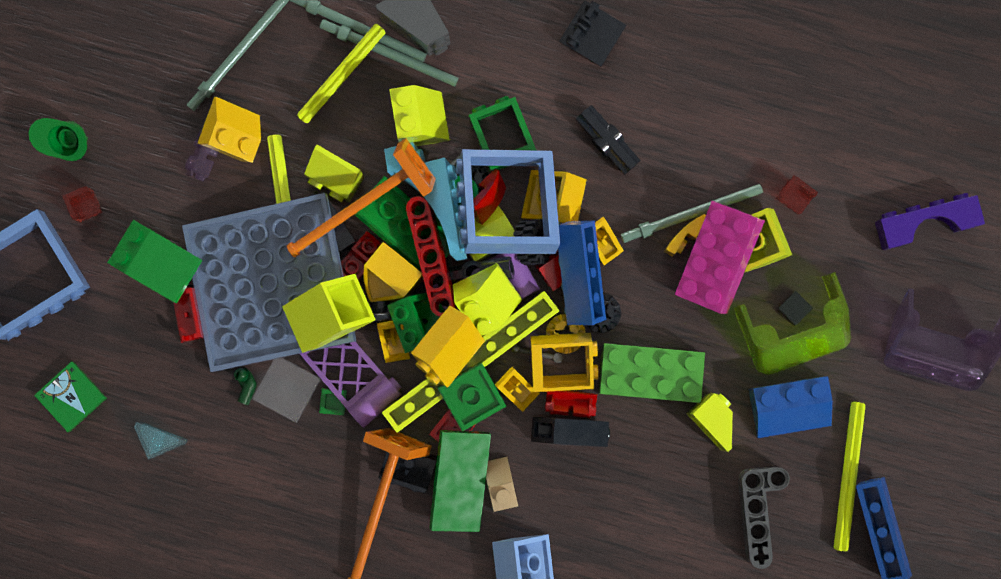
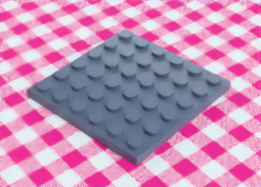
[182,193,356,372]

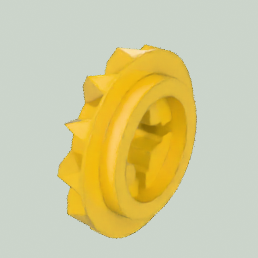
[546,314,586,354]

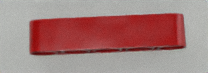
[406,196,458,317]

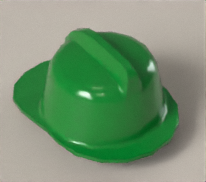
[29,118,88,161]

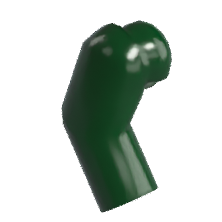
[234,368,257,406]

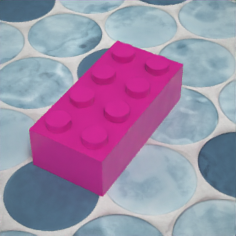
[675,201,765,314]

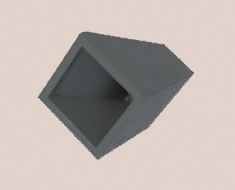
[375,0,450,56]

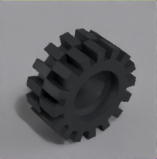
[514,219,550,265]

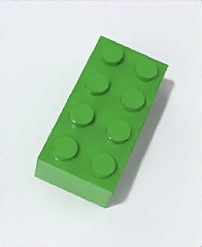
[598,343,705,403]

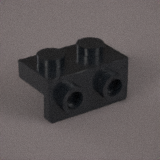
[378,452,437,493]

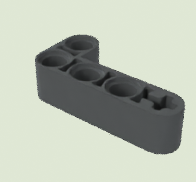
[738,466,790,569]

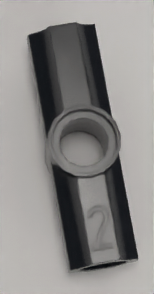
[576,105,641,175]
[436,256,515,287]

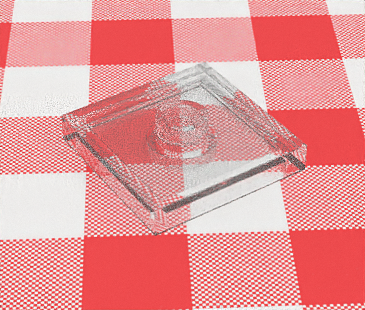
[253,357,321,423]

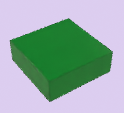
[319,388,347,416]

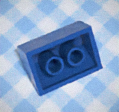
[748,376,833,438]

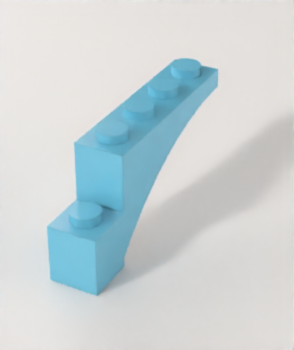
[384,142,467,261]

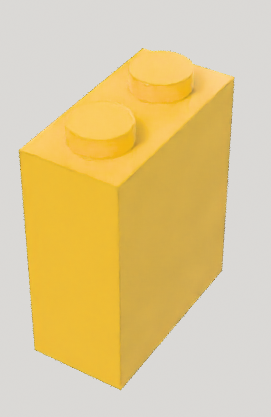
[411,305,485,388]

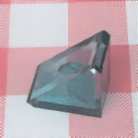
[134,422,188,460]

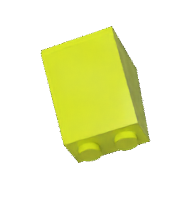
[389,85,450,146]
[282,274,375,353]

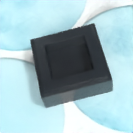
[777,291,813,326]

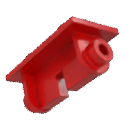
[545,391,598,419]

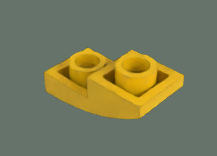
[664,214,706,256]

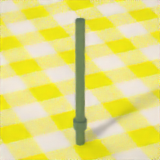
[187,0,289,111]
[289,0,427,62]
[320,19,459,87]
[621,184,763,243]

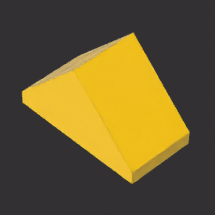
[595,217,624,266]
[377,321,410,363]
[495,367,539,412]

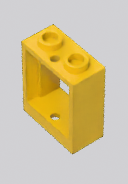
[530,333,598,392]

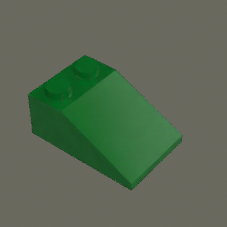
[107,220,203,304]

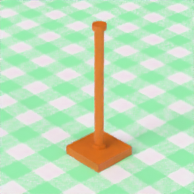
[287,138,436,258]
[347,428,432,579]

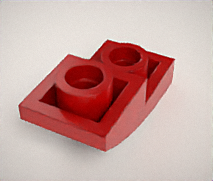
[473,169,506,225]
[341,231,382,281]

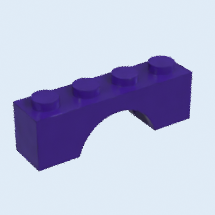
[875,193,985,251]

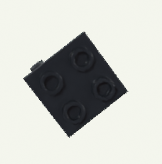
[559,0,627,67]

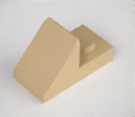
[486,457,518,512]

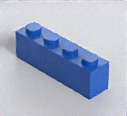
[558,220,606,325]
[856,477,912,579]

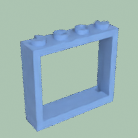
[455,149,560,254]
[0,209,90,341]

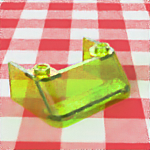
[734,272,851,375]

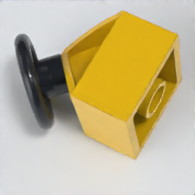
[364,242,424,324]

